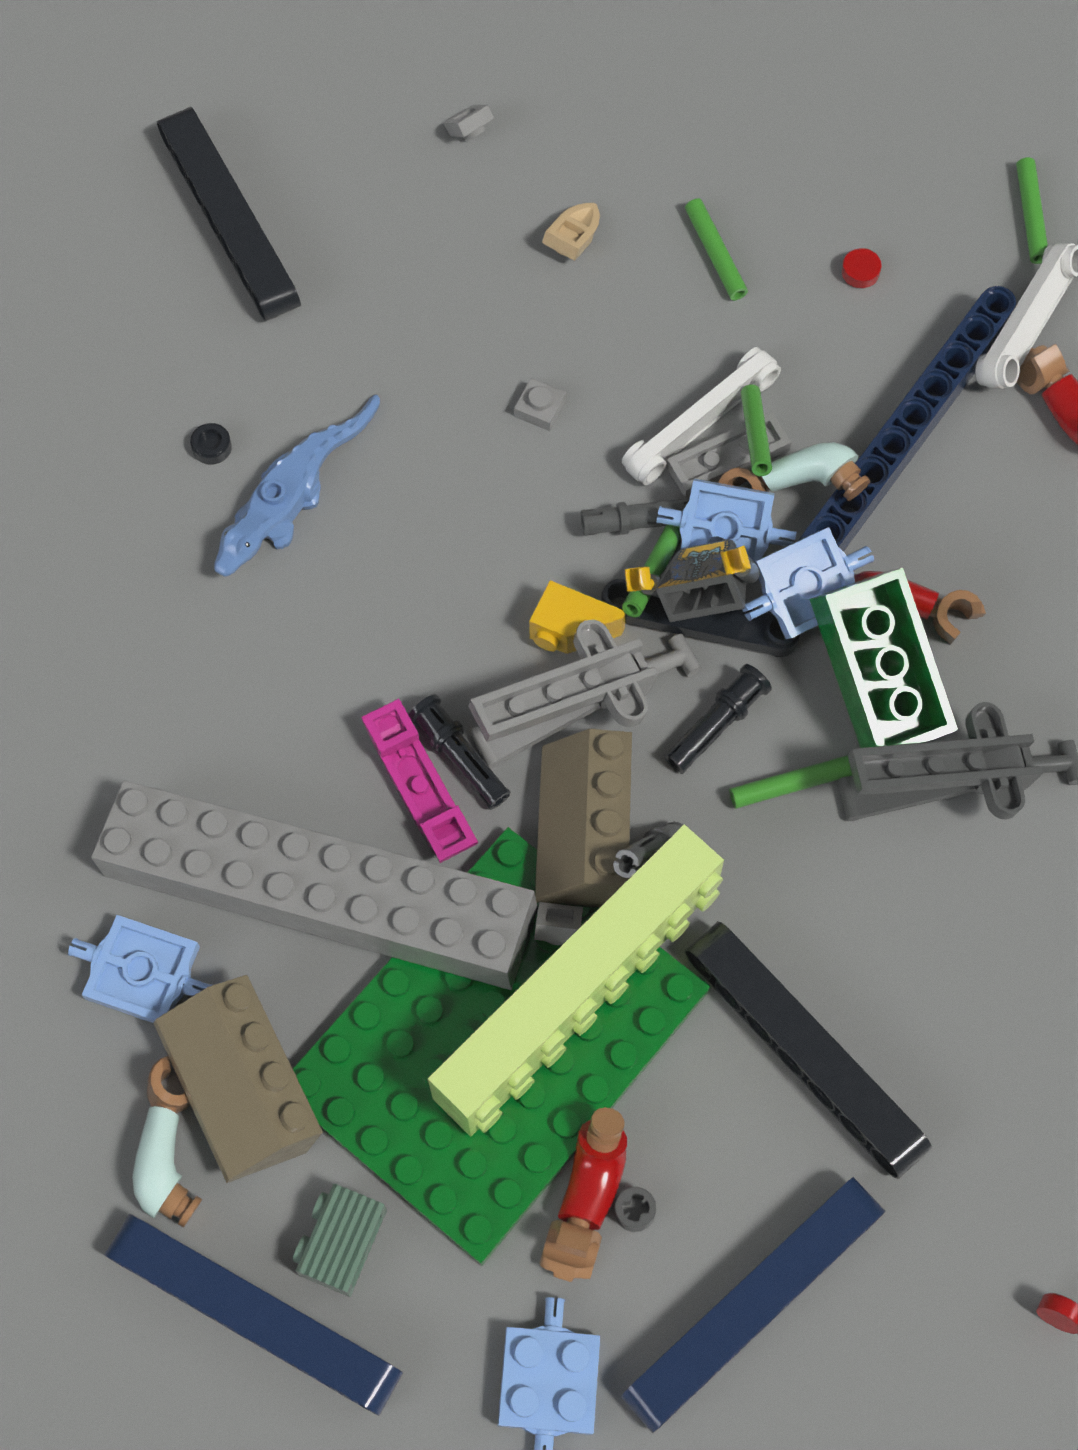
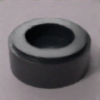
[190,423,232,465]

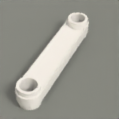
[975,243,1078,389]
[622,347,781,485]

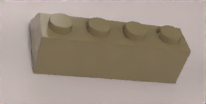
[535,728,632,908]
[153,975,323,1183]

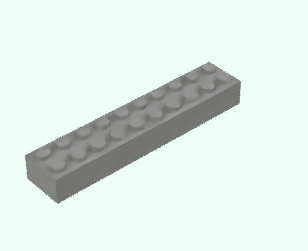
[91,780,538,990]

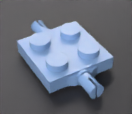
[656,478,797,562]
[742,527,874,639]
[68,915,212,1023]
[497,1297,600,1450]

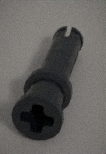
[664,664,772,774]
[408,694,511,810]

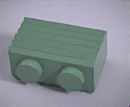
[293,1183,387,1297]

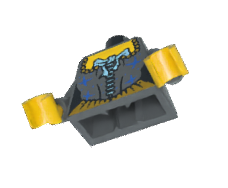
[624,536,760,622]

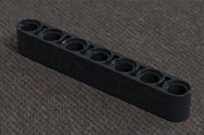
[156,107,301,322]
[684,921,932,1179]

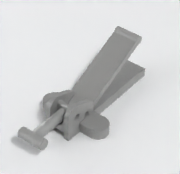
[468,620,702,769]

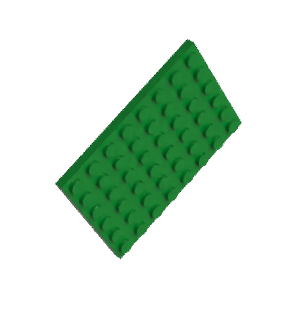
[293,827,710,1266]

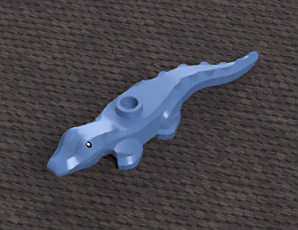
[214,394,380,577]

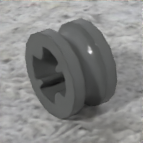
[615,1187,656,1232]

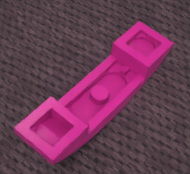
[361,699,478,863]

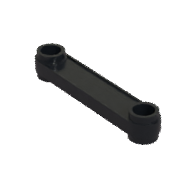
[601,579,800,657]

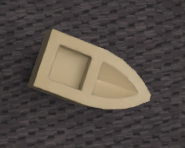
[542,203,600,261]

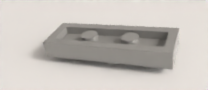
[666,411,792,498]

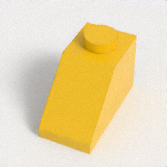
[529,580,626,654]

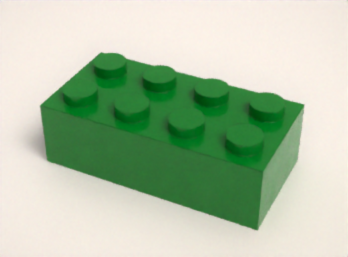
[809,568,958,748]

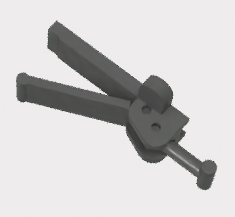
[838,702,1078,821]

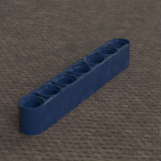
[620,1177,886,1433]
[104,1214,403,1416]

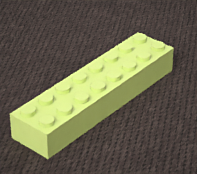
[428,824,724,1136]

